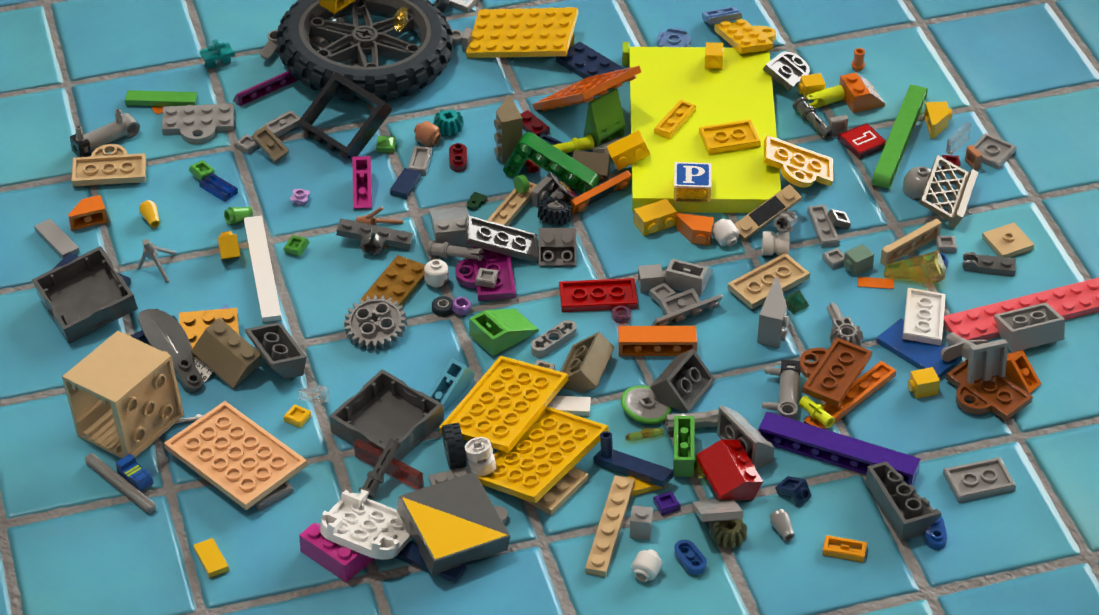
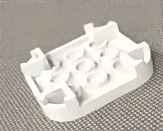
[319,489,413,560]

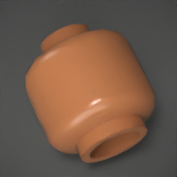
[414,121,441,147]

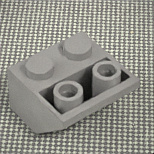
[539,228,576,266]
[665,259,713,296]

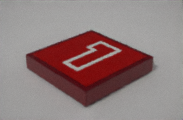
[838,123,887,159]

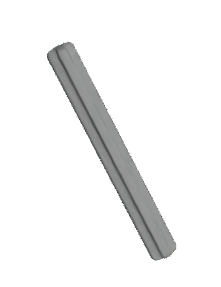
[85,453,156,514]

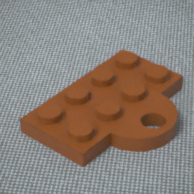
[799,337,872,407]
[946,360,1033,421]

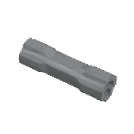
[665,409,719,432]

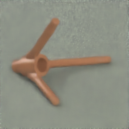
[356,207,403,249]

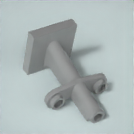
[940,332,1008,384]

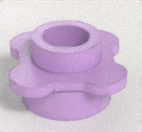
[290,189,310,206]

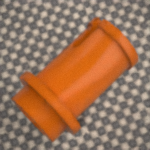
[851,48,865,71]

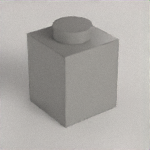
[638,264,666,293]
[630,505,653,540]

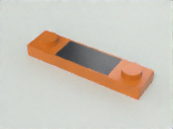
[570,170,632,215]

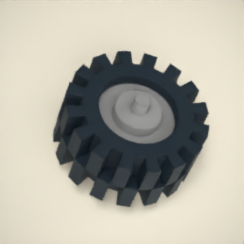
[537,197,572,226]

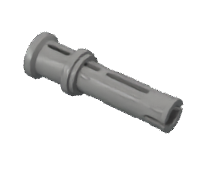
[427,240,483,260]

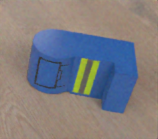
[115,453,153,492]

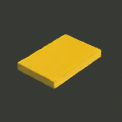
[699,120,761,155]

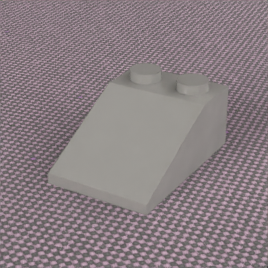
[430,207,470,247]
[757,277,789,348]

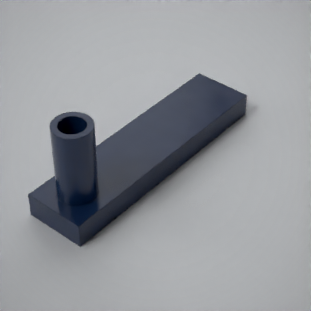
[593,431,674,487]

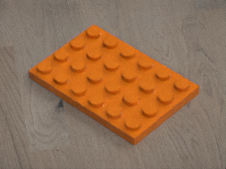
[532,66,642,112]

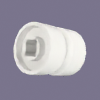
[762,231,789,256]
[465,437,496,476]

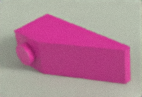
[352,156,372,209]

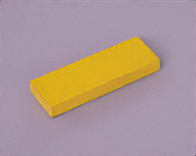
[654,100,696,139]

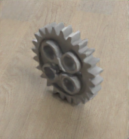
[344,295,407,351]

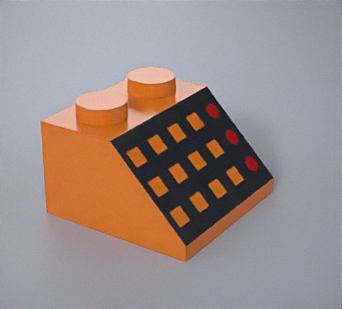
[840,72,885,113]

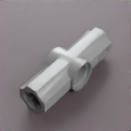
[774,210,798,232]

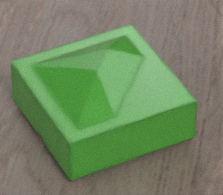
[376,136,396,153]
[189,160,215,181]
[283,235,309,256]

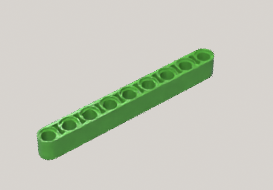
[872,84,928,189]

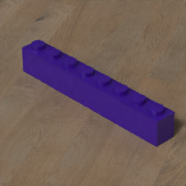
[758,412,921,486]

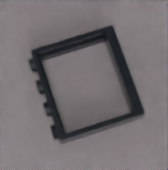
[298,72,392,159]

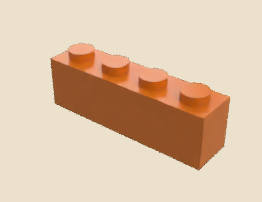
[618,326,697,356]

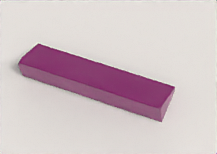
[233,71,298,106]

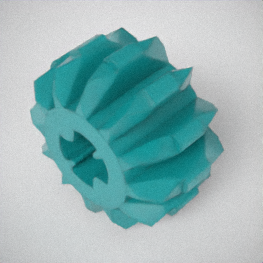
[433,109,464,137]

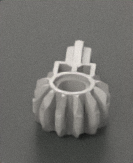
[826,303,863,346]

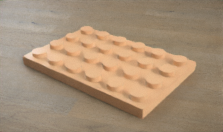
[164,401,307,510]

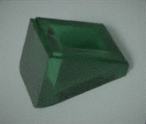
[784,290,809,314]

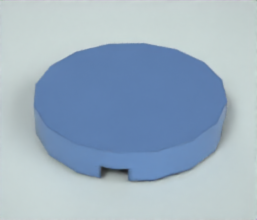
[657,28,691,47]

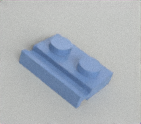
[702,6,742,25]

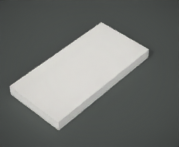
[902,288,945,346]

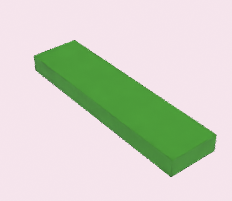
[125,90,198,107]

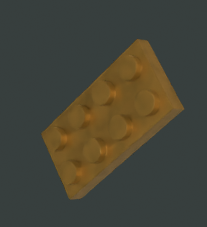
[361,255,425,306]

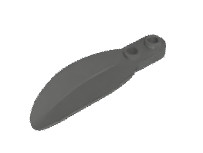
[138,309,203,393]

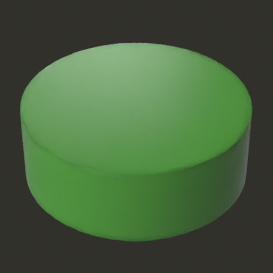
[513,174,529,194]

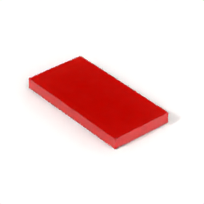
[559,278,638,312]

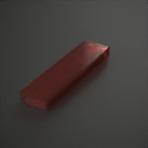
[354,439,424,490]

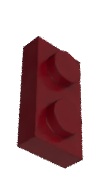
[521,110,550,137]

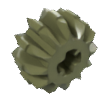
[712,519,747,550]

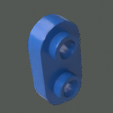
[924,516,947,550]
[674,540,707,575]

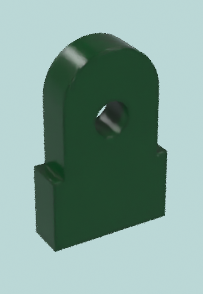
[467,192,487,211]

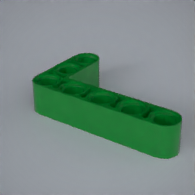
[503,132,600,193]

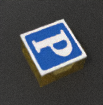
[674,162,711,202]

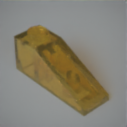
[884,251,946,284]

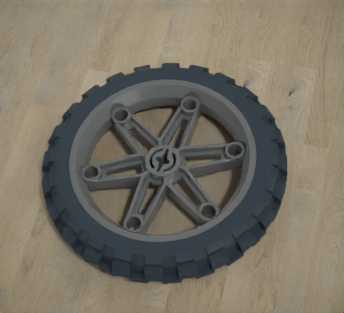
[277,0,453,102]

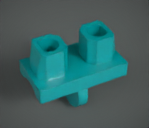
[199,39,235,68]

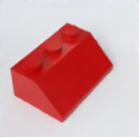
[695,439,763,500]

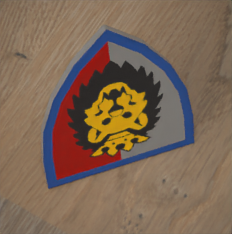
[548,171,578,199]

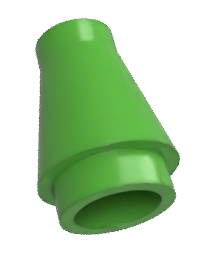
[224,206,253,225]

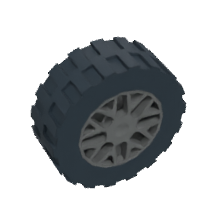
[442,422,467,469]

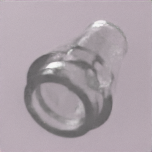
[298,385,329,404]

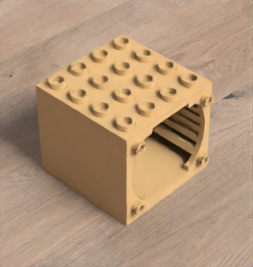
[62,331,184,458]

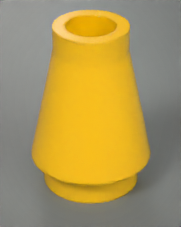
[139,200,161,228]

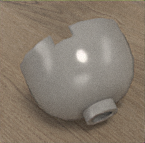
[903,166,939,201]

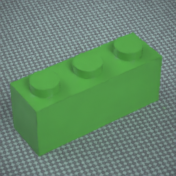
[673,416,695,477]

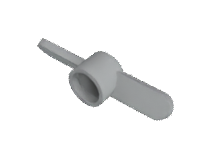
[260,30,278,60]

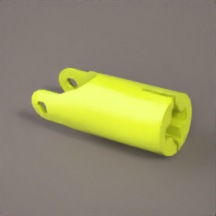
[806,85,845,108]

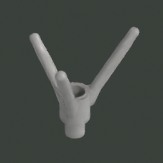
[138,239,176,282]

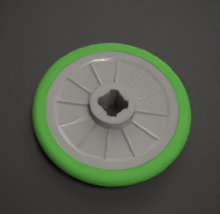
[621,386,671,424]

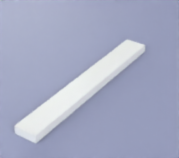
[244,216,282,323]

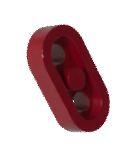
[449,143,467,172]

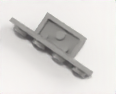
[651,288,723,326]

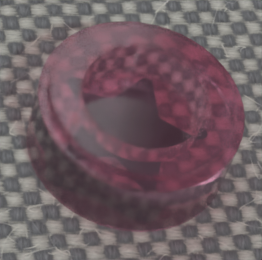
[612,305,631,324]

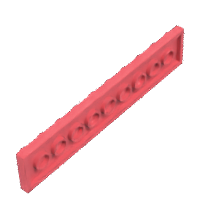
[943,278,1099,340]

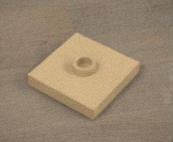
[982,222,1034,258]

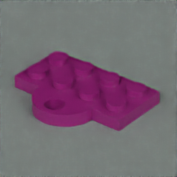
[455,246,516,301]

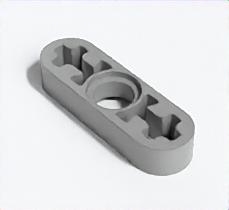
[531,320,577,357]

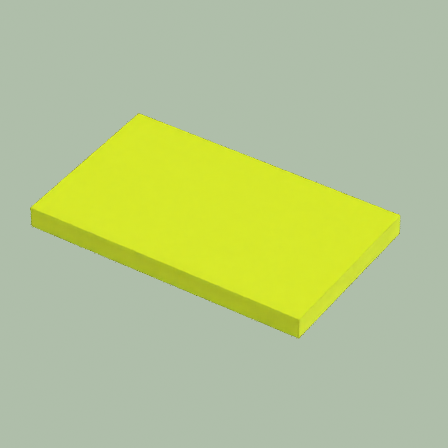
[629,47,781,213]

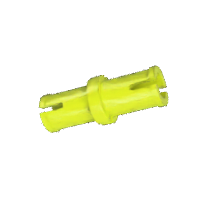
[799,396,835,428]

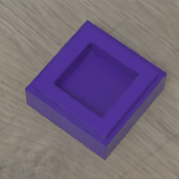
[653,491,681,516]

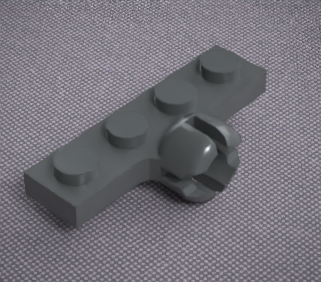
[336,219,413,256]

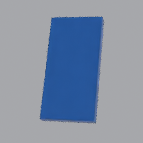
[876,319,962,379]

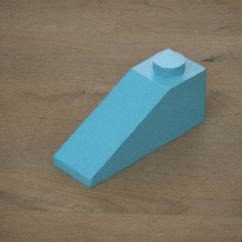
[428,358,475,411]

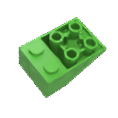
[583,88,625,148]
[469,309,539,356]

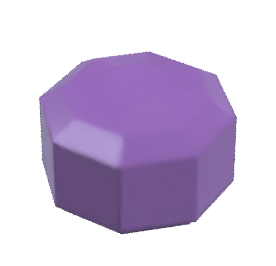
[452,297,471,315]

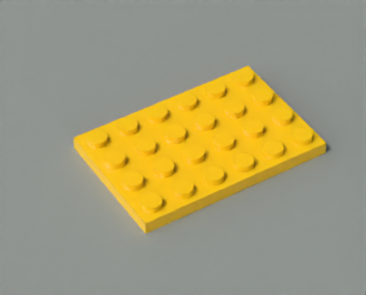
[466,7,578,58]
[439,356,569,453]
[477,406,609,504]

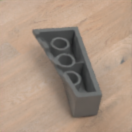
[865,461,942,541]

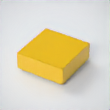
[283,404,312,428]

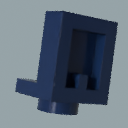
[775,476,811,507]

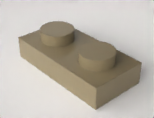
[252,125,289,163]

